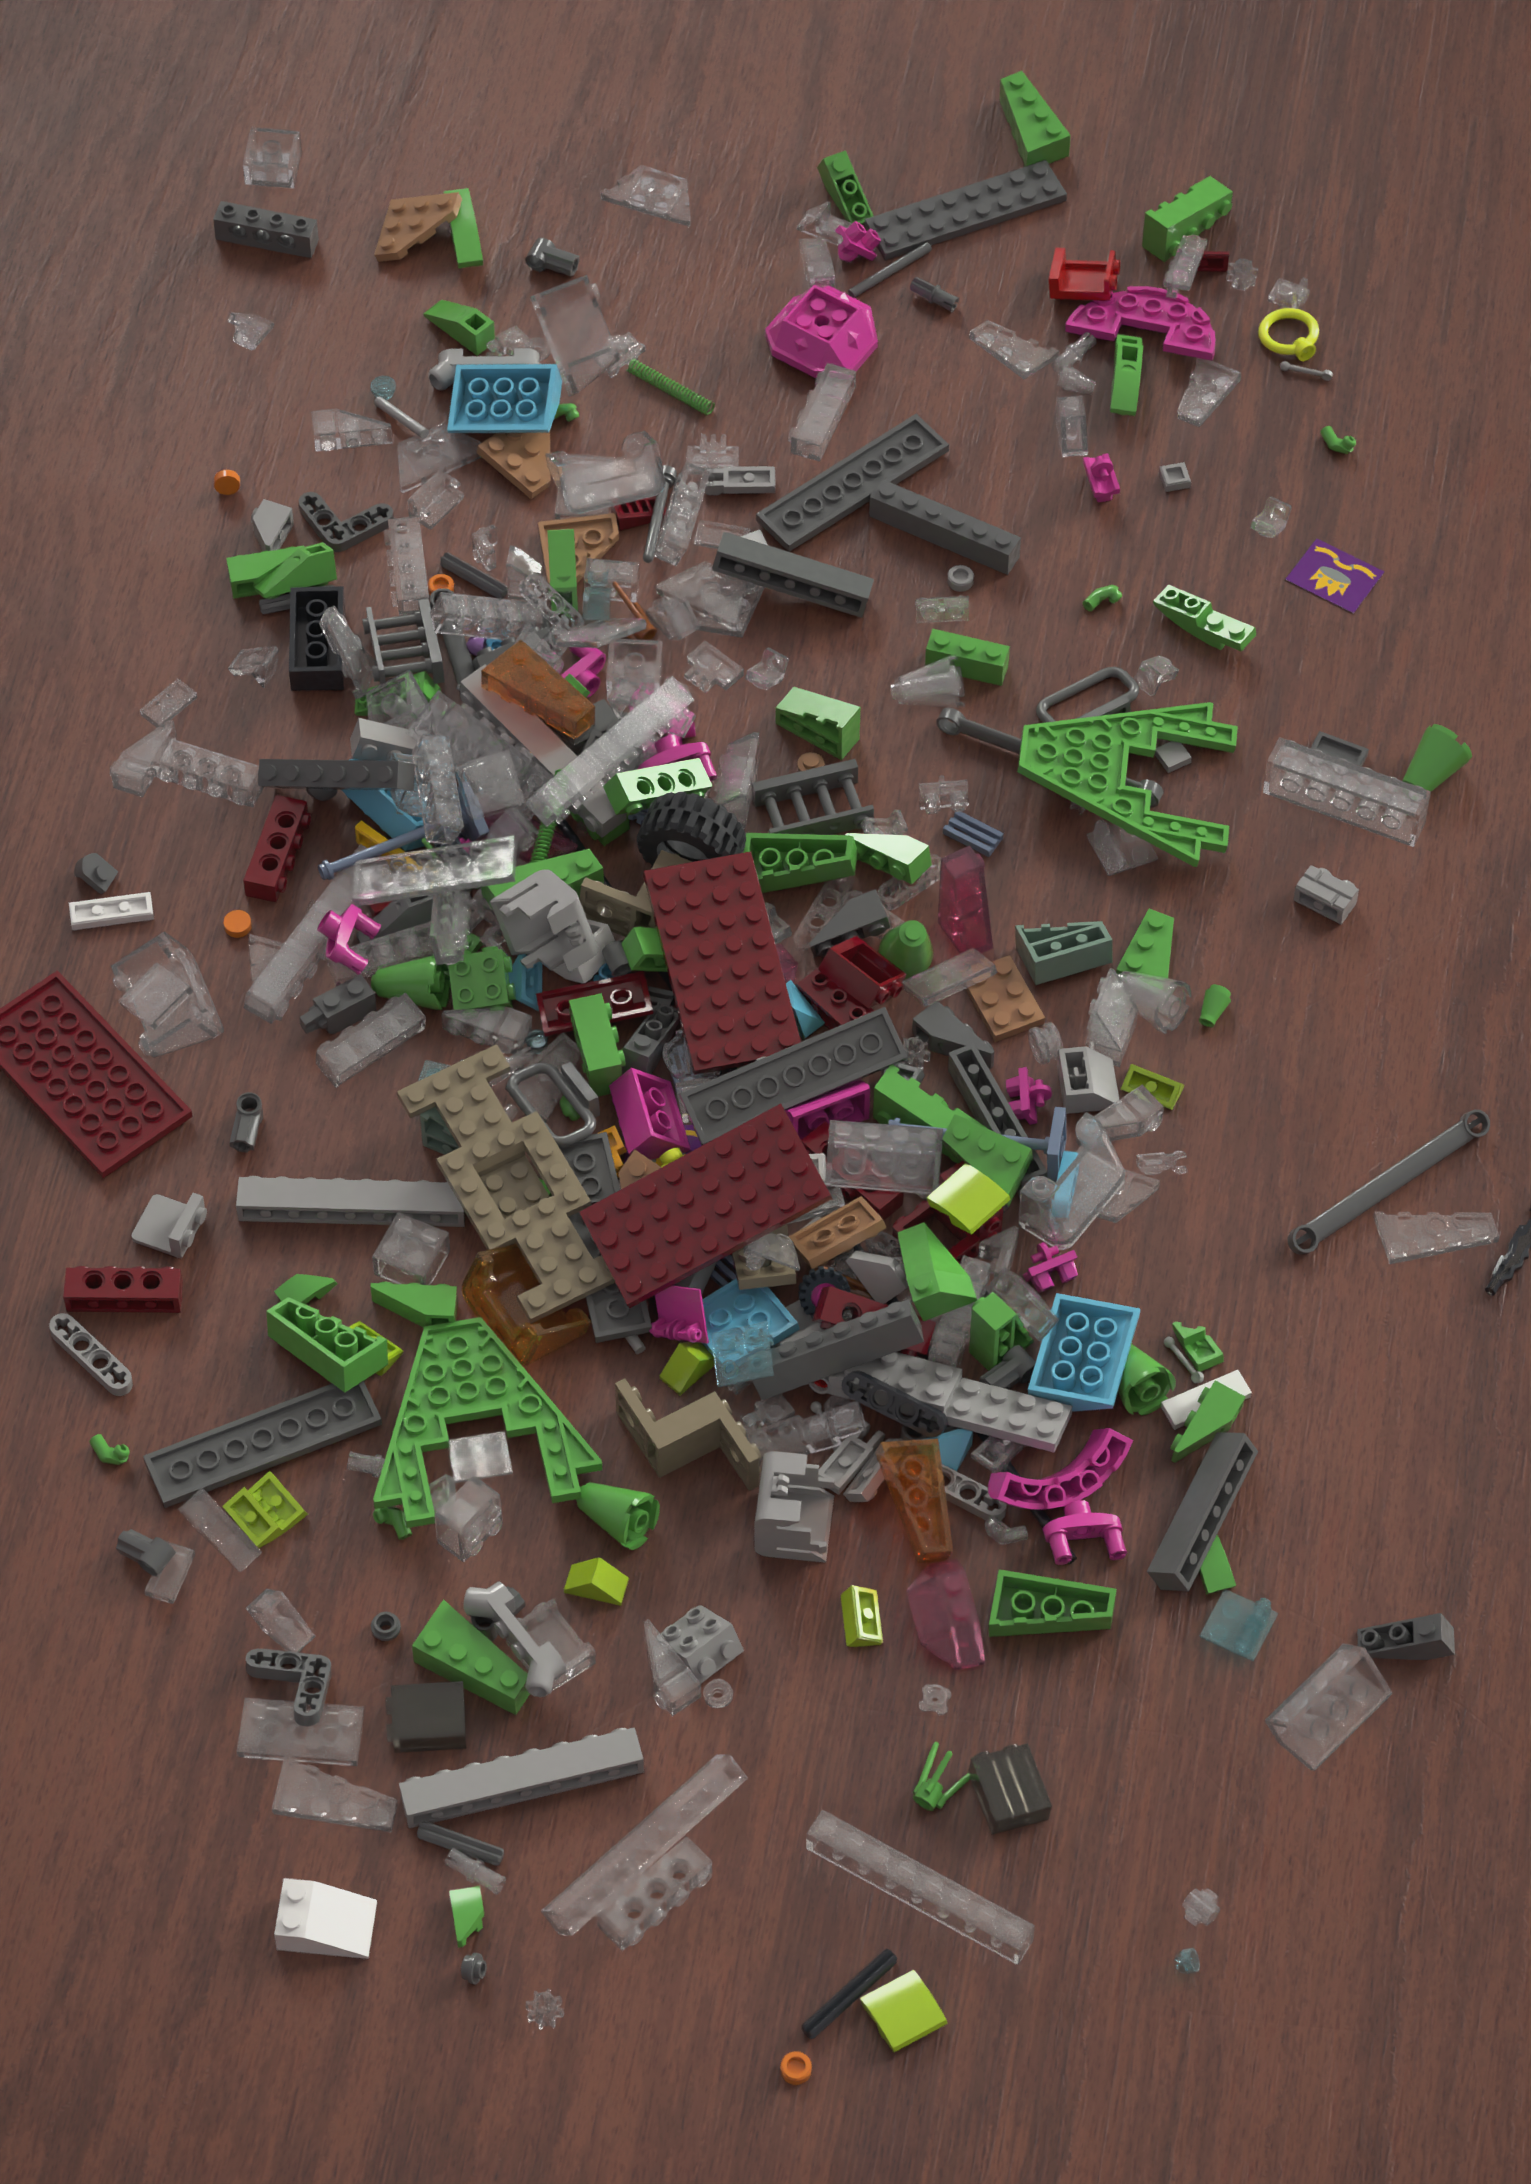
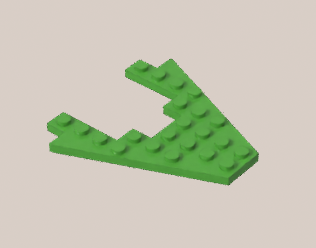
[1017,702,1238,867]
[373,1317,602,1528]

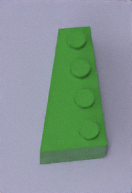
[999,71,1071,167]
[1142,176,1233,262]
[743,833,858,893]
[480,849,604,910]
[873,1064,988,1163]
[266,1297,388,1392]
[989,1569,1116,1637]
[412,1599,530,1715]

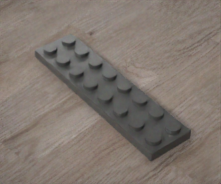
[865,160,1067,260]
[756,414,949,552]
[679,1007,908,1145]
[559,1132,652,1343]
[143,1381,382,1508]

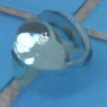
[526,1029,548,1054]
[1174,1948,1200,1974]

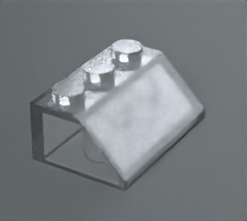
[711,732,759,829]

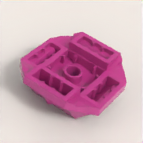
[765,285,878,379]

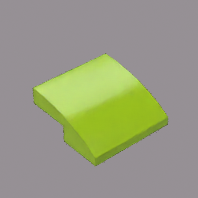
[927,1163,1011,1234]
[222,1471,308,1548]
[860,1970,948,2052]

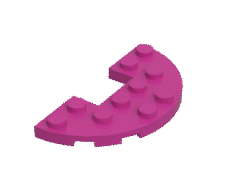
[1065,286,1215,361]

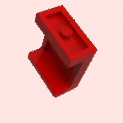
[1049,248,1120,301]

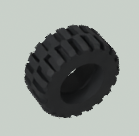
[637,791,746,868]

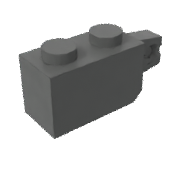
[299,974,377,1034]

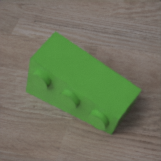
[569,993,626,1097]

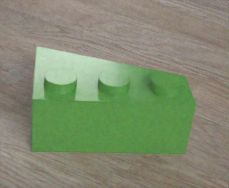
[776,687,860,760]
[942,1114,1033,1207]
[969,1292,1034,1371]

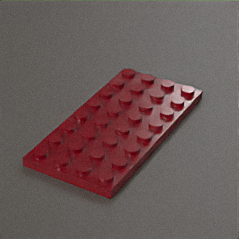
[643,851,801,1075]
[0,970,193,1178]
[579,1103,833,1308]

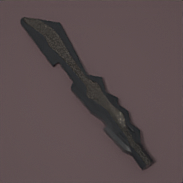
[1485,1208,1531,1295]

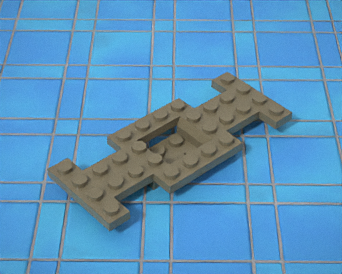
[397,1044,616,1323]

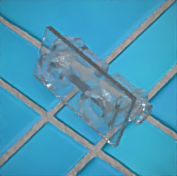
[915,595,969,623]

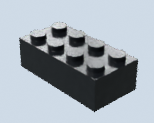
[289,586,345,691]

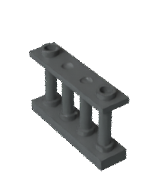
[362,599,445,692]
[752,759,874,835]

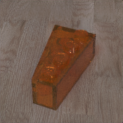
[481,639,595,739]

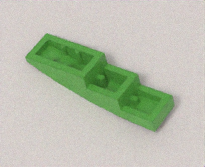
[444,188,483,268]

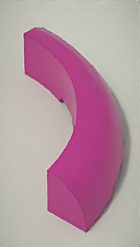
[988,1428,1133,1509]

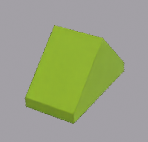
[659,1342,718,1396]
[564,1557,629,1606]

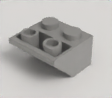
[1057,1046,1120,1114]

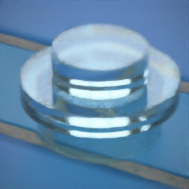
[371,376,396,400]

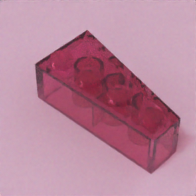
[938,845,993,961]

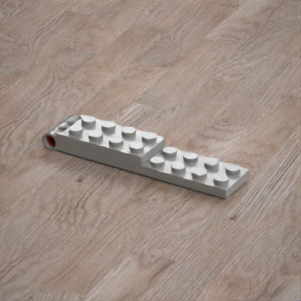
[809,1352,1073,1452]

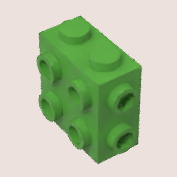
[447,946,516,1019]

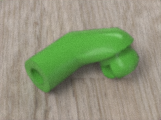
[554,403,579,422]
[1320,426,1356,454]
[1082,585,1122,611]
[89,1434,130,1465]
[373,1506,412,1540]

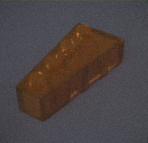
[875,1439,953,1563]

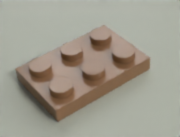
[960,955,1045,1042]
[788,1196,886,1269]

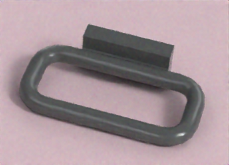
[1036,667,1139,723]
[507,1062,600,1147]

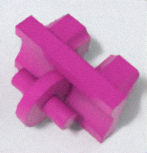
[835,221,881,262]
[1083,453,1120,502]
[1006,1067,1052,1125]
[1023,1242,1078,1293]

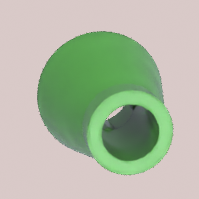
[1199,984,1231,1027]

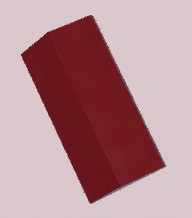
[536,971,653,1036]

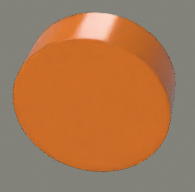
[214,470,240,495]
[428,574,454,600]
[223,910,252,938]
[780,2051,812,2085]

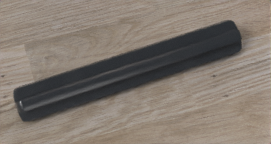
[801,1949,897,2039]

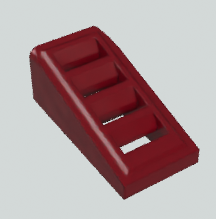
[611,496,669,531]

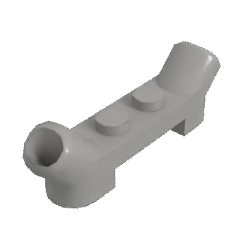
[429,348,540,391]
[464,1581,567,1697]

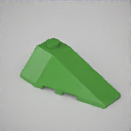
[897,1223,977,1321]

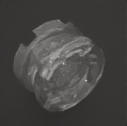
[1028,1022,1064,1065]

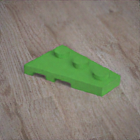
[1116,909,1174,995]

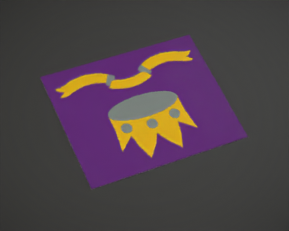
[1285,538,1384,613]

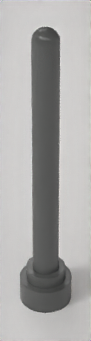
[643,465,677,563]

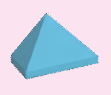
[508,954,542,1011]
[786,980,825,1040]
[916,1428,973,1471]

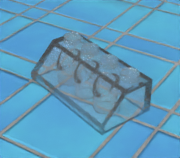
[825,1120,943,1194]
[1264,1643,1393,1771]

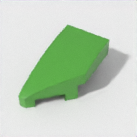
[274,1274,338,1304]
[1172,1322,1224,1372]
[1199,1535,1236,1595]
[449,1886,484,1948]

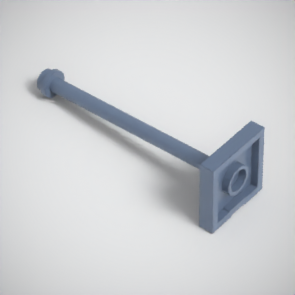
[318,782,490,880]
[888,1107,1067,1185]

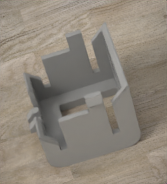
[490,869,599,972]
[754,1451,835,1563]

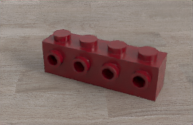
[796,967,874,1030]

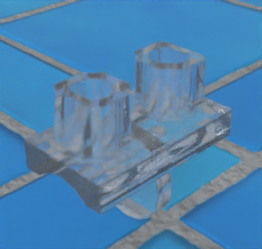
[594,332,646,378]
[919,775,968,814]

